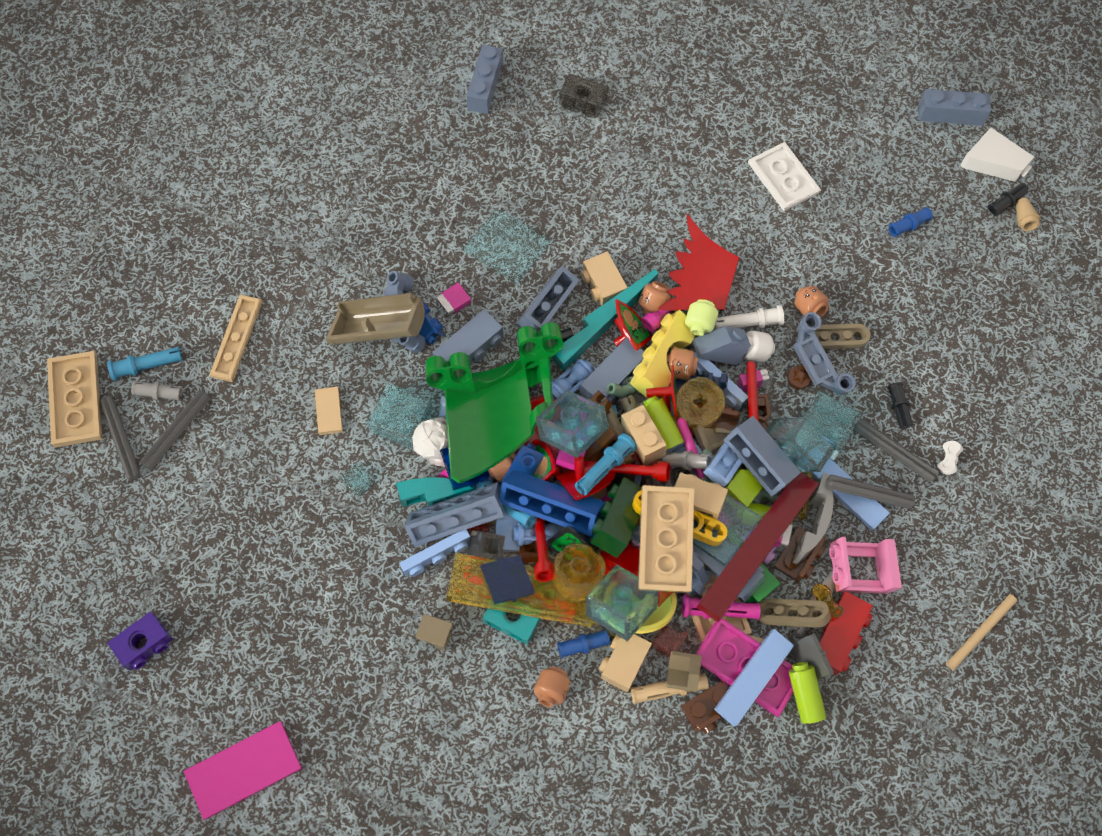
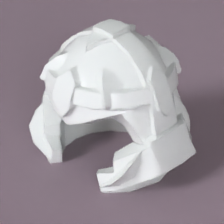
[412,417,450,467]

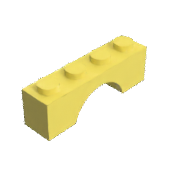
[630,310,695,399]

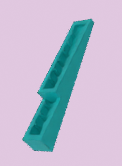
[552,269,659,372]

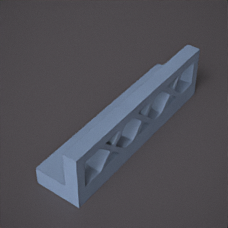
[404,482,505,547]

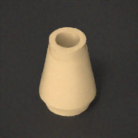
[1015,198,1040,232]

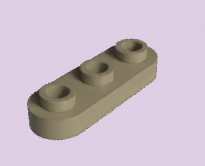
[815,324,871,349]
[758,599,831,628]

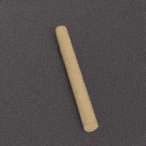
[946,594,1017,671]

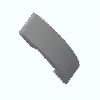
[793,473,833,564]

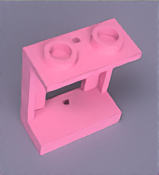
[829,537,902,594]

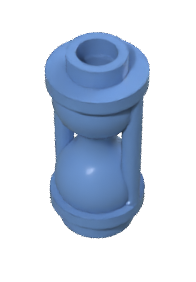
[552,359,594,404]
[512,522,564,546]

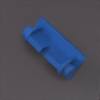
[419,301,446,345]
[500,443,544,486]

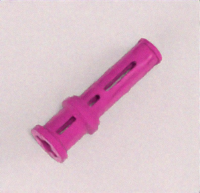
[682,594,760,620]

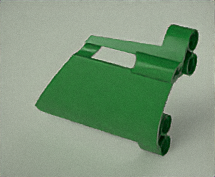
[425,322,563,484]

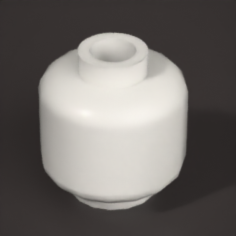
[744,331,775,362]

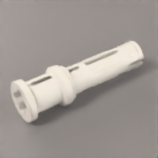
[714,305,784,330]

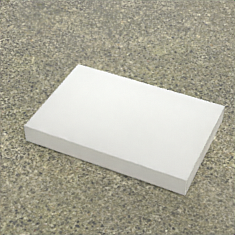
[748,142,821,211]

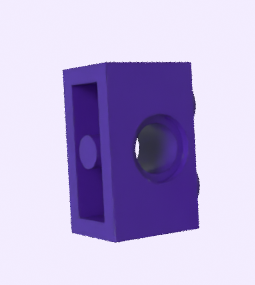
[107,611,173,671]

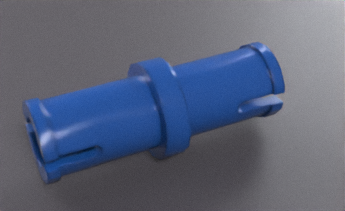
[888,207,933,237]
[557,629,610,658]

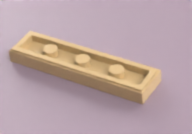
[210,294,262,382]

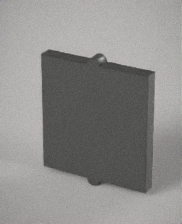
[791,633,834,680]

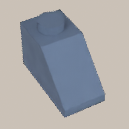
[692,326,751,365]

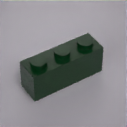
[590,477,642,558]

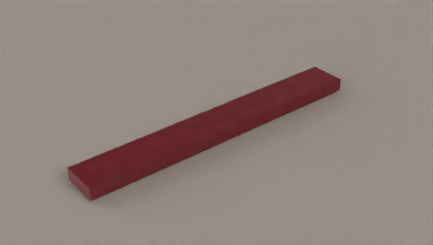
[697,473,819,622]

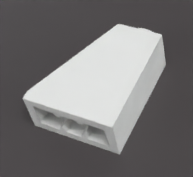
[960,128,1034,181]

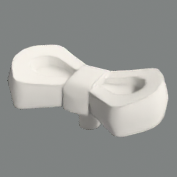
[937,441,963,475]

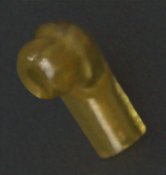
[813,584,843,618]

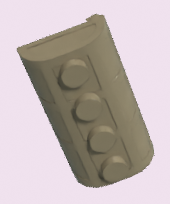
[326,293,425,345]

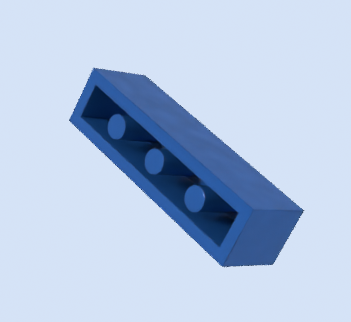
[499,470,605,536]

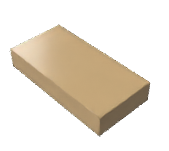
[315,387,343,435]

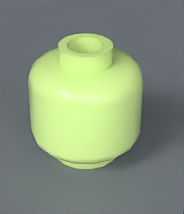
[685,299,718,336]

